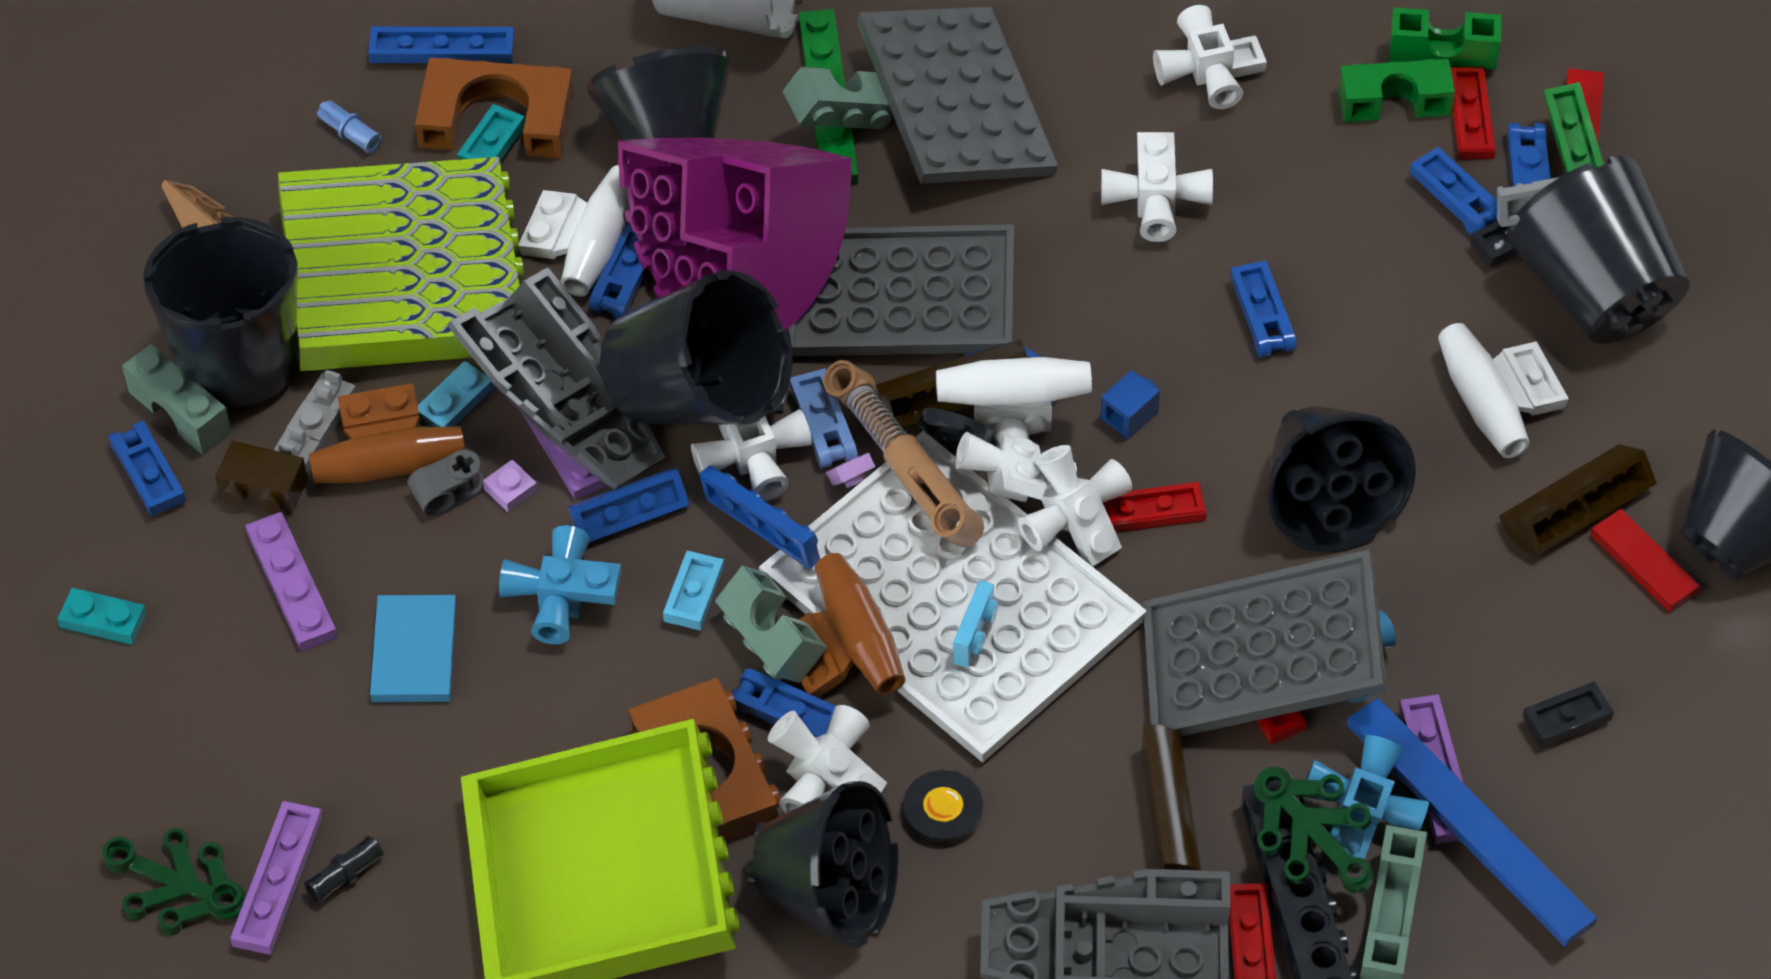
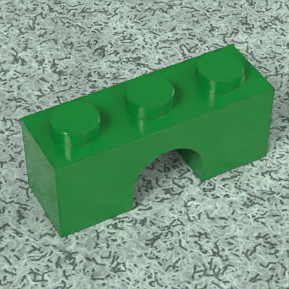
[1388,7,1501,70]
[1338,59,1455,122]

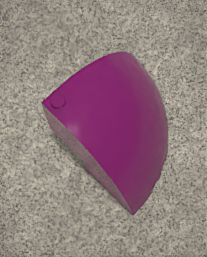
[618,138,852,329]

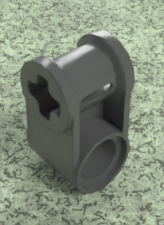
[407,450,484,517]

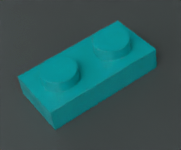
[457,104,525,161]
[57,588,147,645]

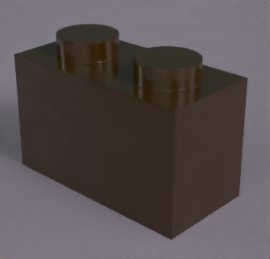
[215,440,308,516]

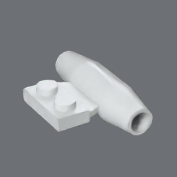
[519,165,630,296]
[1438,323,1569,458]
[936,357,1092,434]

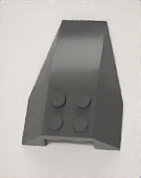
[447,268,665,490]
[980,869,1230,979]

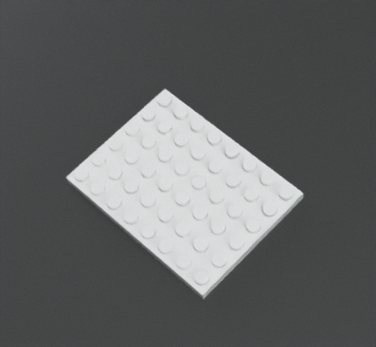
[759,431,1147,763]

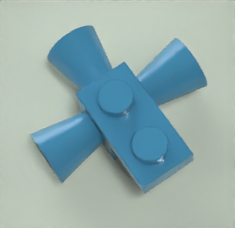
[499,525,621,644]
[1300,735,1429,859]

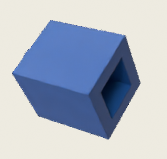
[1100,370,1160,440]

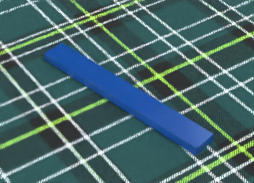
[1347,697,1597,947]

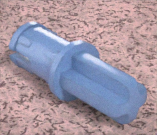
[317,100,382,154]

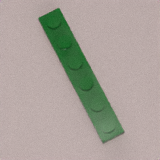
[799,9,858,184]

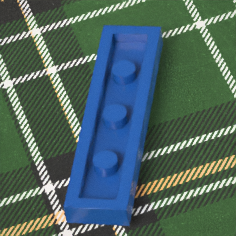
[368,26,515,64]
[699,465,820,570]

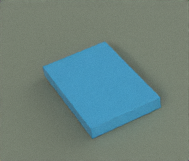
[370,595,457,702]

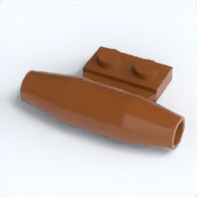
[309,383,465,484]
[799,553,906,698]

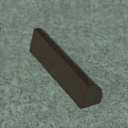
[876,339,1028,428]
[1499,444,1657,556]
[1141,724,1202,871]

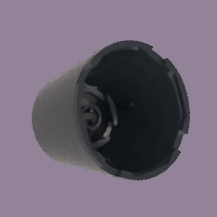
[1507,156,1690,344]
[143,217,298,408]
[600,270,793,425]

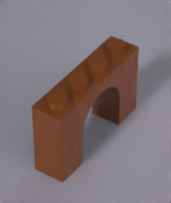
[415,58,574,159]
[628,678,781,843]

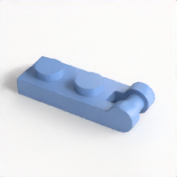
[789,368,858,469]

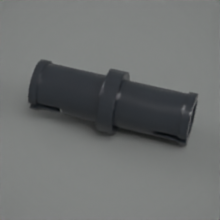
[304,835,384,903]

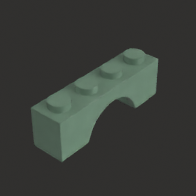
[1360,825,1427,979]

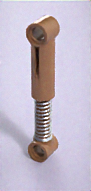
[823,360,984,547]

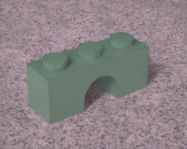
[783,67,893,129]
[122,344,232,456]
[715,565,828,683]

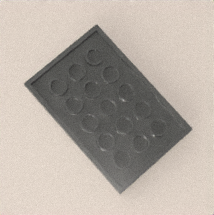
[856,7,1058,184]
[788,224,1015,356]
[1143,549,1387,737]

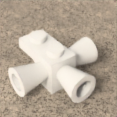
[1153,5,1267,109]
[1101,132,1213,242]
[691,409,812,501]
[955,418,1077,503]
[1018,445,1132,567]
[768,705,887,813]

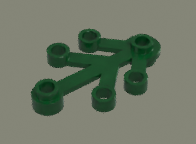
[1254,767,1373,893]
[102,828,246,935]

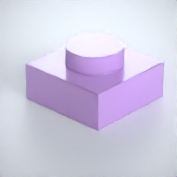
[826,453,875,488]
[483,460,538,512]

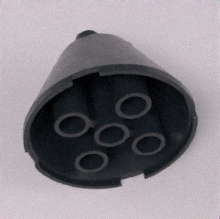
[587,46,731,140]
[1266,406,1416,552]
[1679,429,1771,582]
[746,781,899,947]

